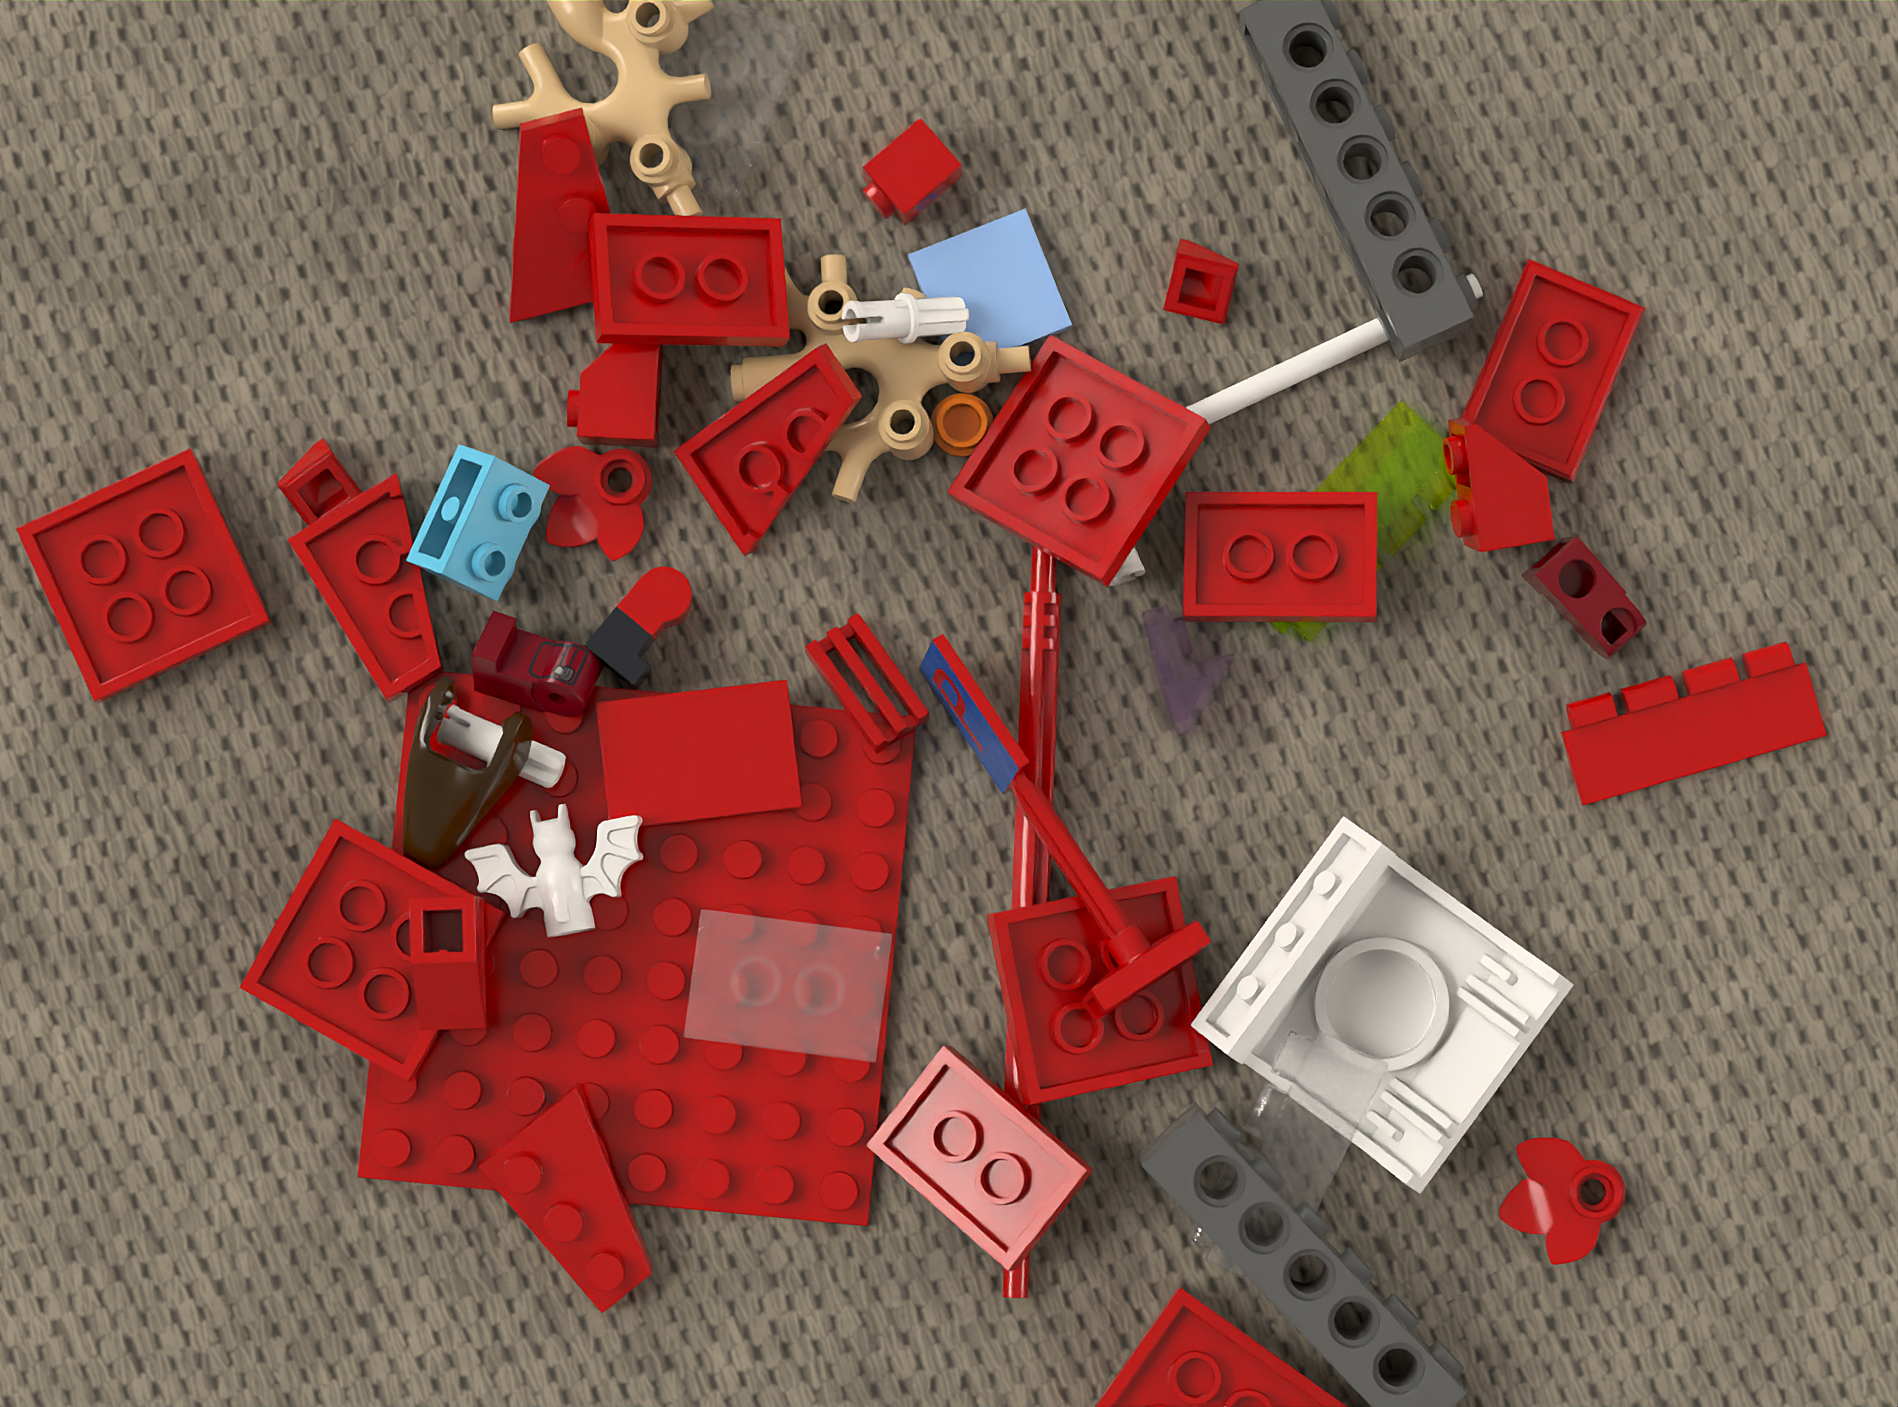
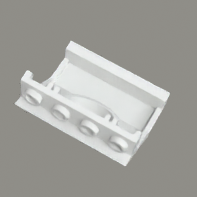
[1191,816,1574,1194]

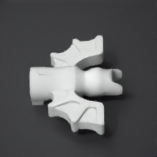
[465,804,643,937]

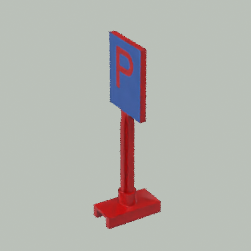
[919,634,1212,1022]

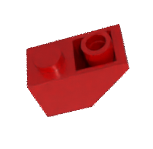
[1442,418,1555,552]
[409,896,487,1030]

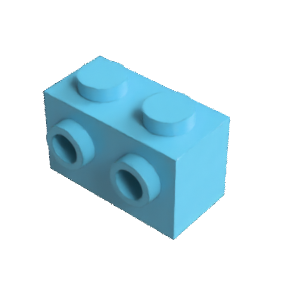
[406,444,550,602]

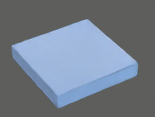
[908,208,1072,366]

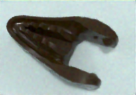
[403,677,532,871]

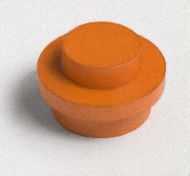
[931,393,993,457]

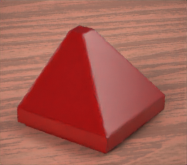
[1163,238,1239,324]
[277,438,363,526]

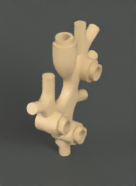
[492,0,715,216]
[731,254,1031,503]

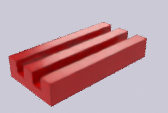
[805,613,929,753]

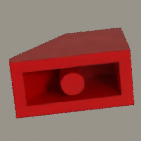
[567,344,663,448]

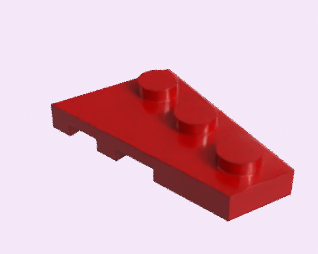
[288,472,444,703]

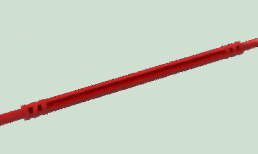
[1002,545,1062,1298]

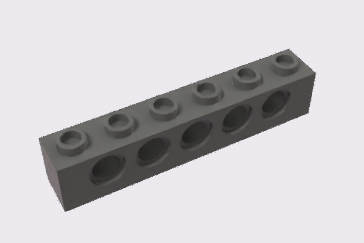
[1238,0,1478,363]
[1139,1102,1467,1407]

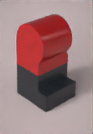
[584,566,692,690]

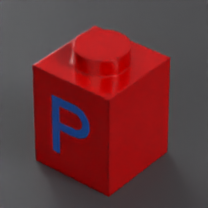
[862,118,962,226]

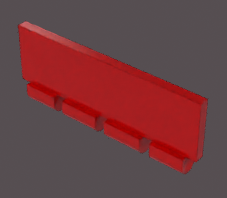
[1560,641,1827,806]

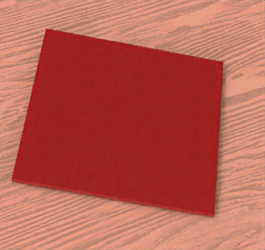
[357,671,916,1226]

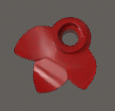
[533,446,653,562]
[1498,1137,1625,1265]

